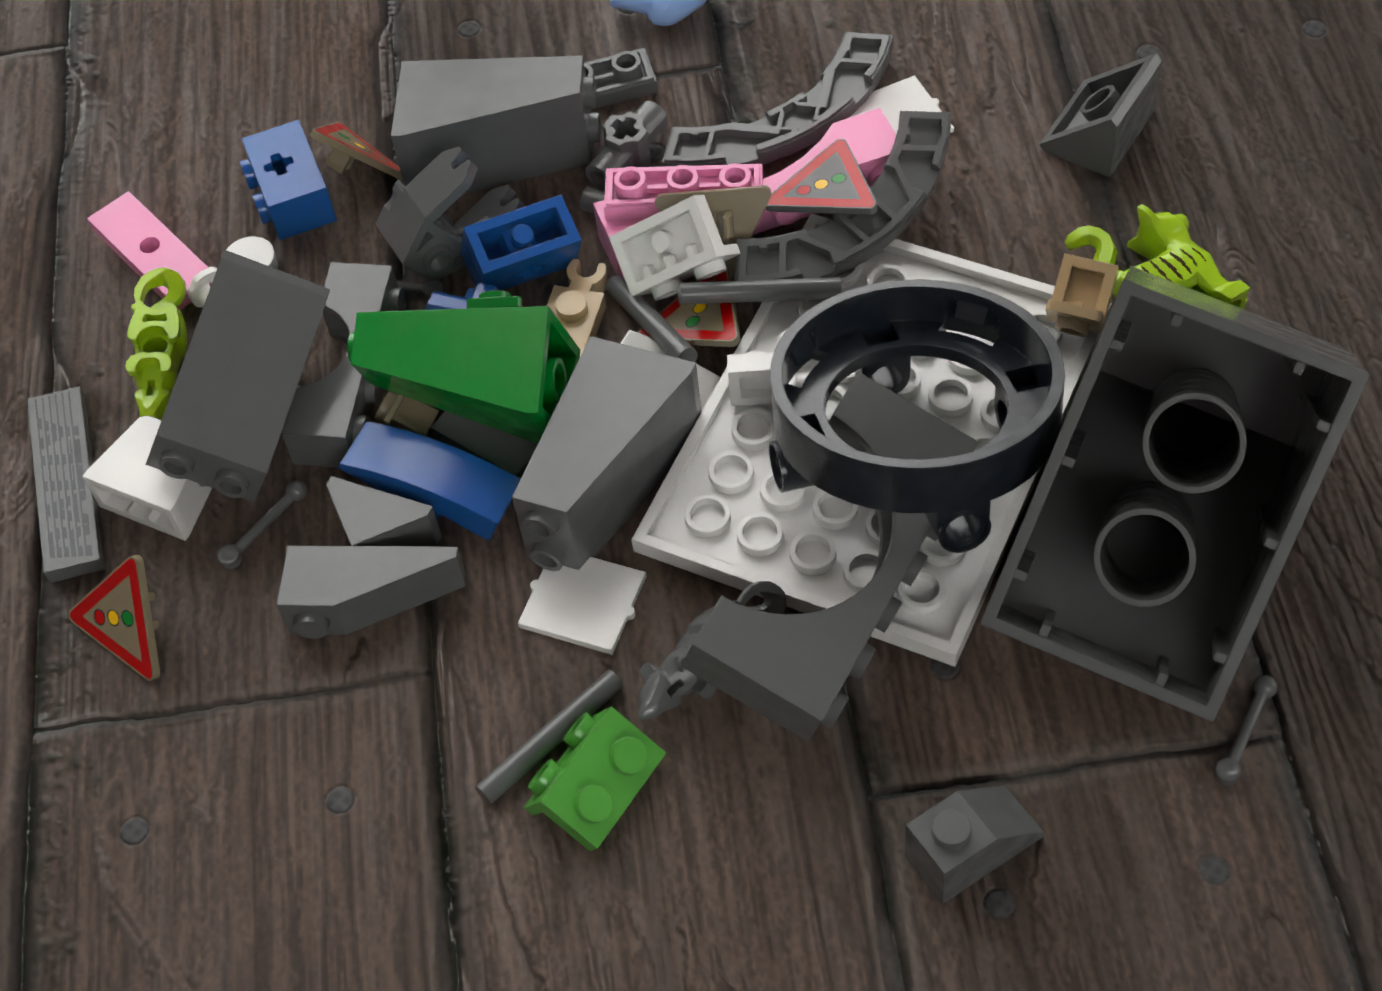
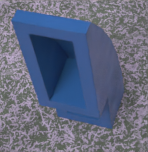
[338,421,521,541]

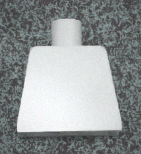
[82,415,212,541]

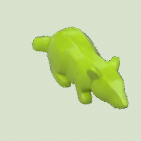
[125,267,188,420]

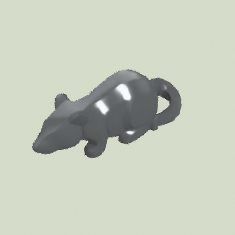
[638,581,787,720]

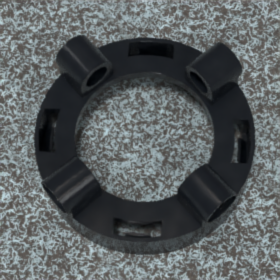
[769,279,1065,553]

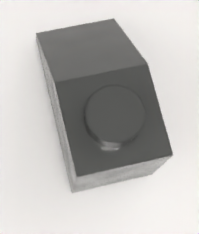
[905,785,1044,904]

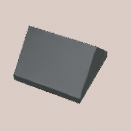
[1039,53,1163,178]

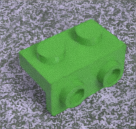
[524,706,666,851]

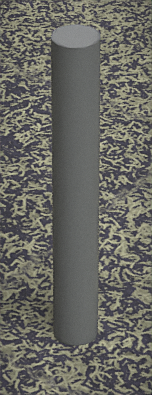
[606,276,698,362]
[678,277,842,305]
[475,669,624,805]

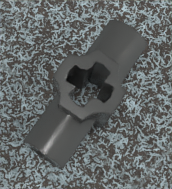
[585,101,668,191]

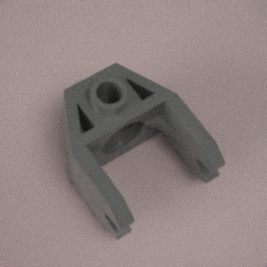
[375,147,526,281]

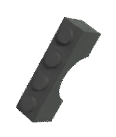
[281,262,406,468]

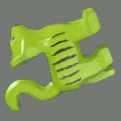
[1065,204,1250,309]

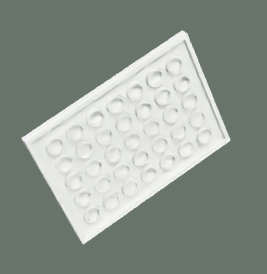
[631,213,1112,667]

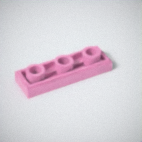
[604,163,763,220]
[87,191,212,310]

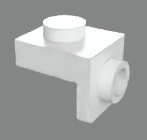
[727,351,807,406]

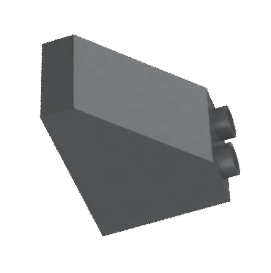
[980,266,1370,722]

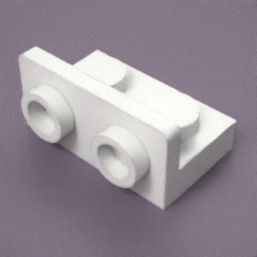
[609,195,741,301]

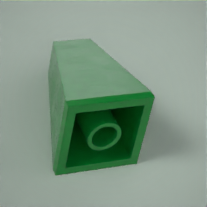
[347,306,580,444]

